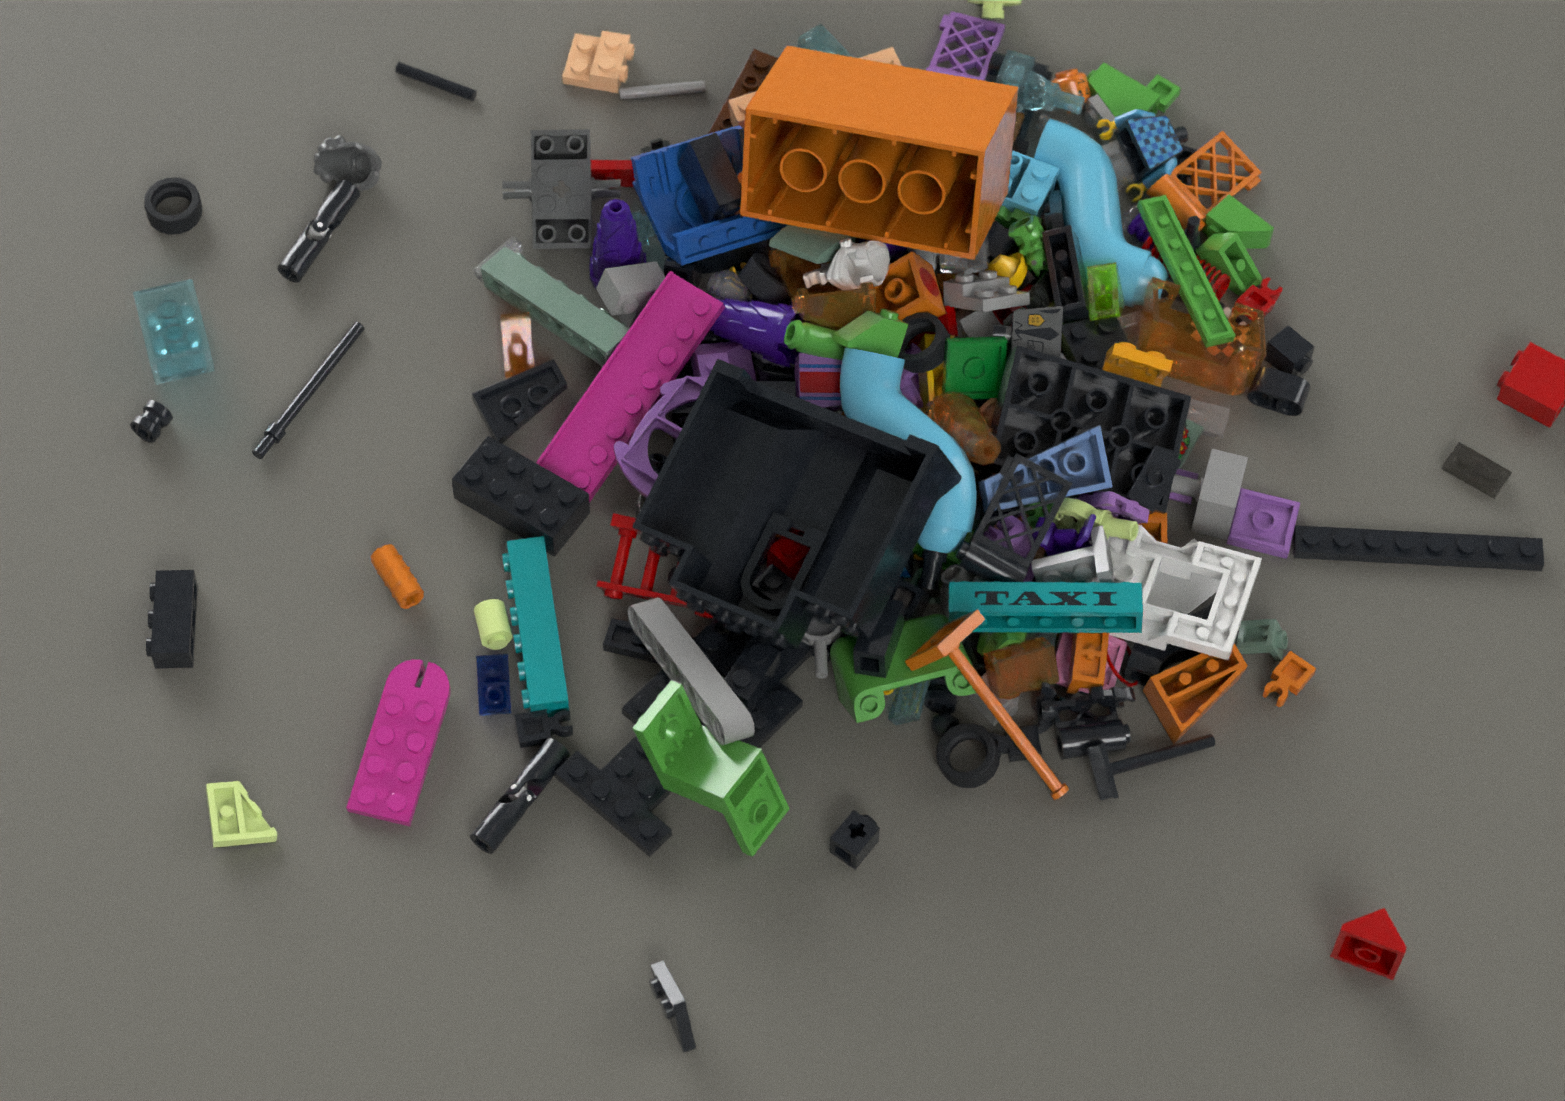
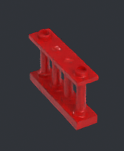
[596,513,713,619]

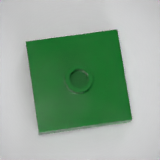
[942,336,1007,400]

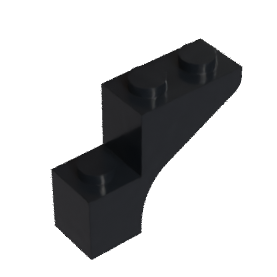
[1124,612,1240,686]

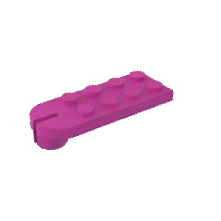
[346,659,451,826]

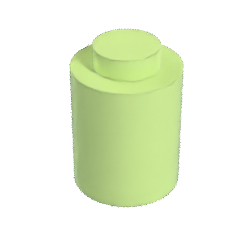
[474,599,513,650]

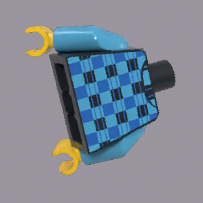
[1096,109,1188,203]

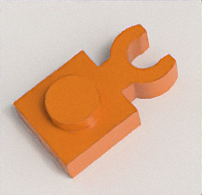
[1262,651,1316,707]

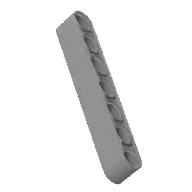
[627,598,755,745]

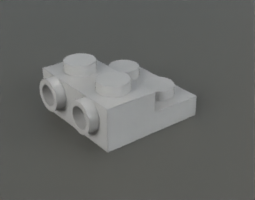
[943,270,1030,312]

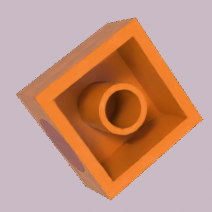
[866,251,946,321]

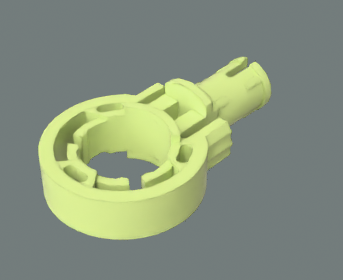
[1053,498,1139,541]

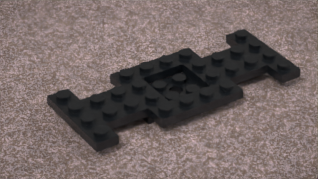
[555,564,848,857]

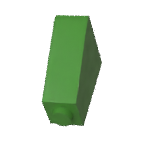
[1087,62,1161,117]

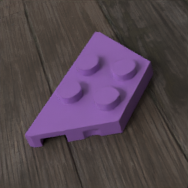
[1074,491,1150,524]

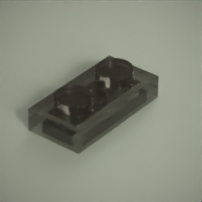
[1442,442,1512,499]

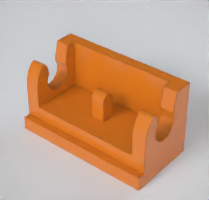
[1067,633,1109,694]

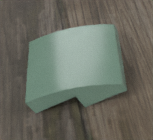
[769,225,856,264]

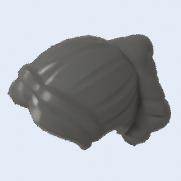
[313,135,382,191]

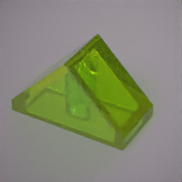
[1087,262,1125,321]

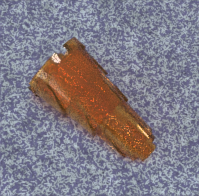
[925,392,1001,465]

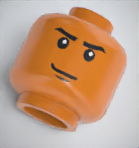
[1050,68,1091,113]

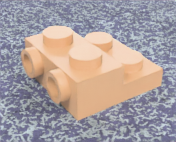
[562,31,635,93]

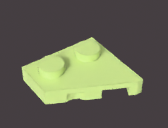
[206,781,277,848]

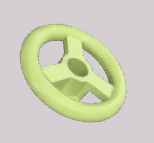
[967,0,1022,19]

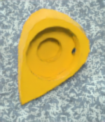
[985,253,1028,288]

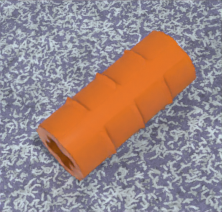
[371,544,424,609]

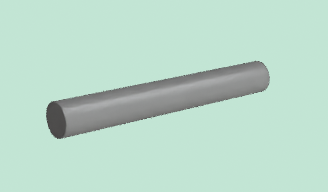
[619,81,705,100]

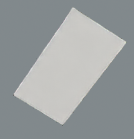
[1147,538,1220,614]

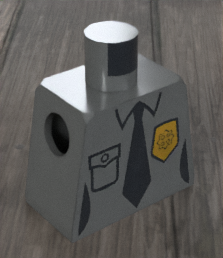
[992,306,1063,358]

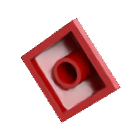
[1330,907,1407,980]

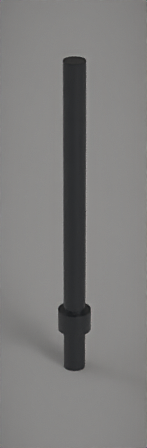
[252,322,364,459]

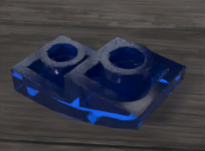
[476,654,512,716]

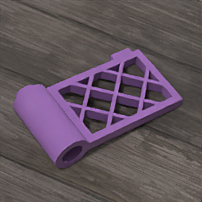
[926,11,1005,81]

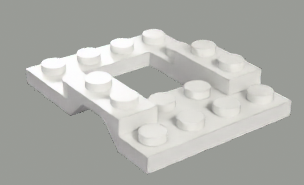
[1086,525,1262,660]

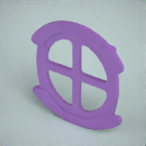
[614,376,708,498]

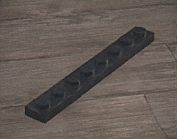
[1294,525,1544,571]

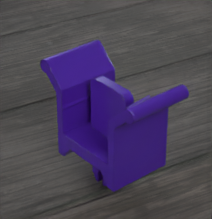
[1032,514,1096,556]

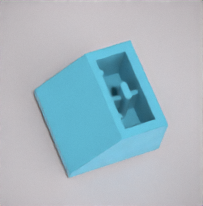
[1002,150,1059,218]

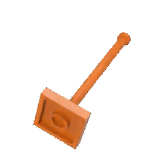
[905,609,1069,800]

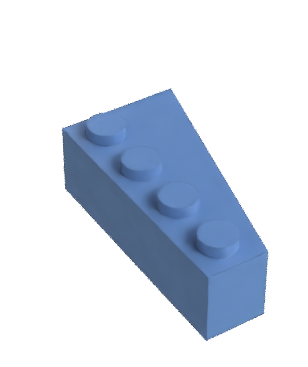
[978,426,1113,513]

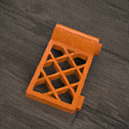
[1146,131,1262,232]

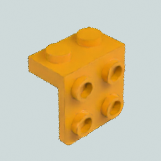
[1102,342,1173,387]

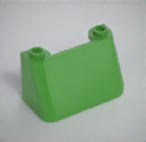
[830,614,976,723]

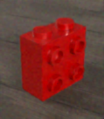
[1496,342,1565,428]

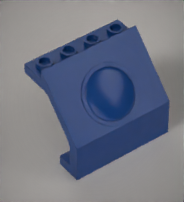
[631,125,787,266]

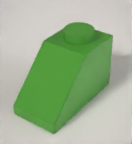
[1203,195,1274,248]
[1196,233,1263,296]
[832,308,908,358]

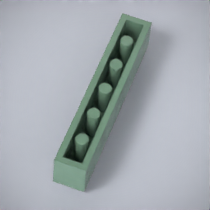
[480,246,630,367]

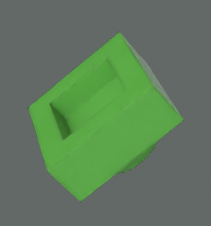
[1146,74,1181,113]

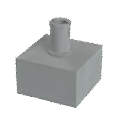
[1170,449,1248,540]

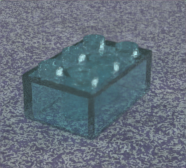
[133,279,215,385]

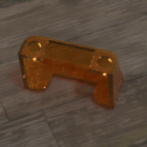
[1137,277,1267,396]

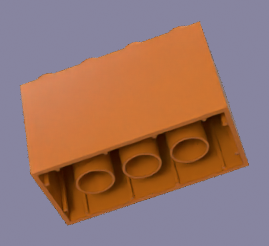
[740,46,1019,260]

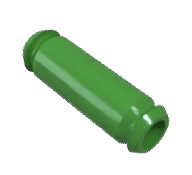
[784,320,847,360]

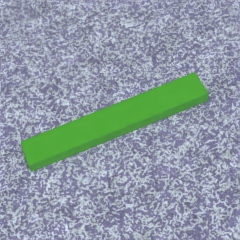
[1137,195,1236,348]

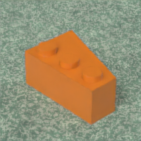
[1143,643,1248,744]

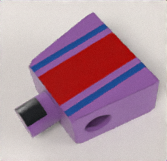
[794,353,843,411]

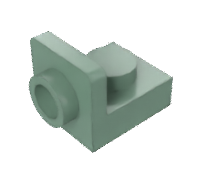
[1236,619,1288,661]

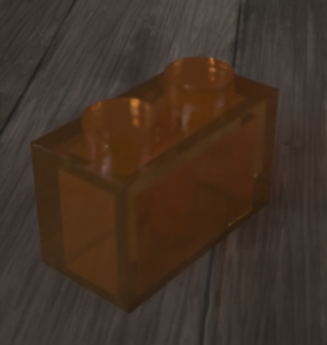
[983,636,1060,699]

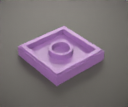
[1226,488,1300,559]

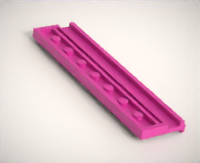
[536,271,725,502]

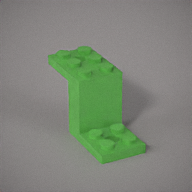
[633,680,790,857]

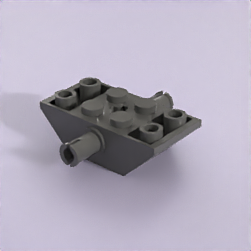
[502,129,621,249]

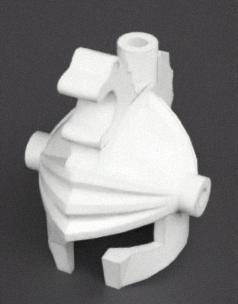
[803,238,890,297]

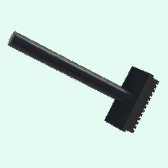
[1087,734,1215,801]

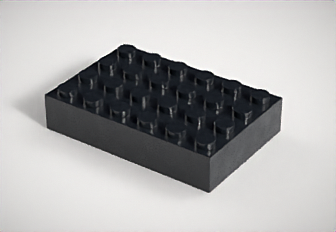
[981,345,1192,514]

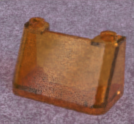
[769,248,876,331]

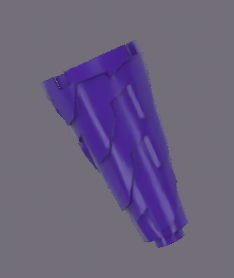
[589,199,647,289]
[710,297,810,367]

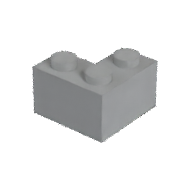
[596,261,665,327]

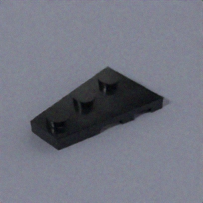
[472,359,567,443]

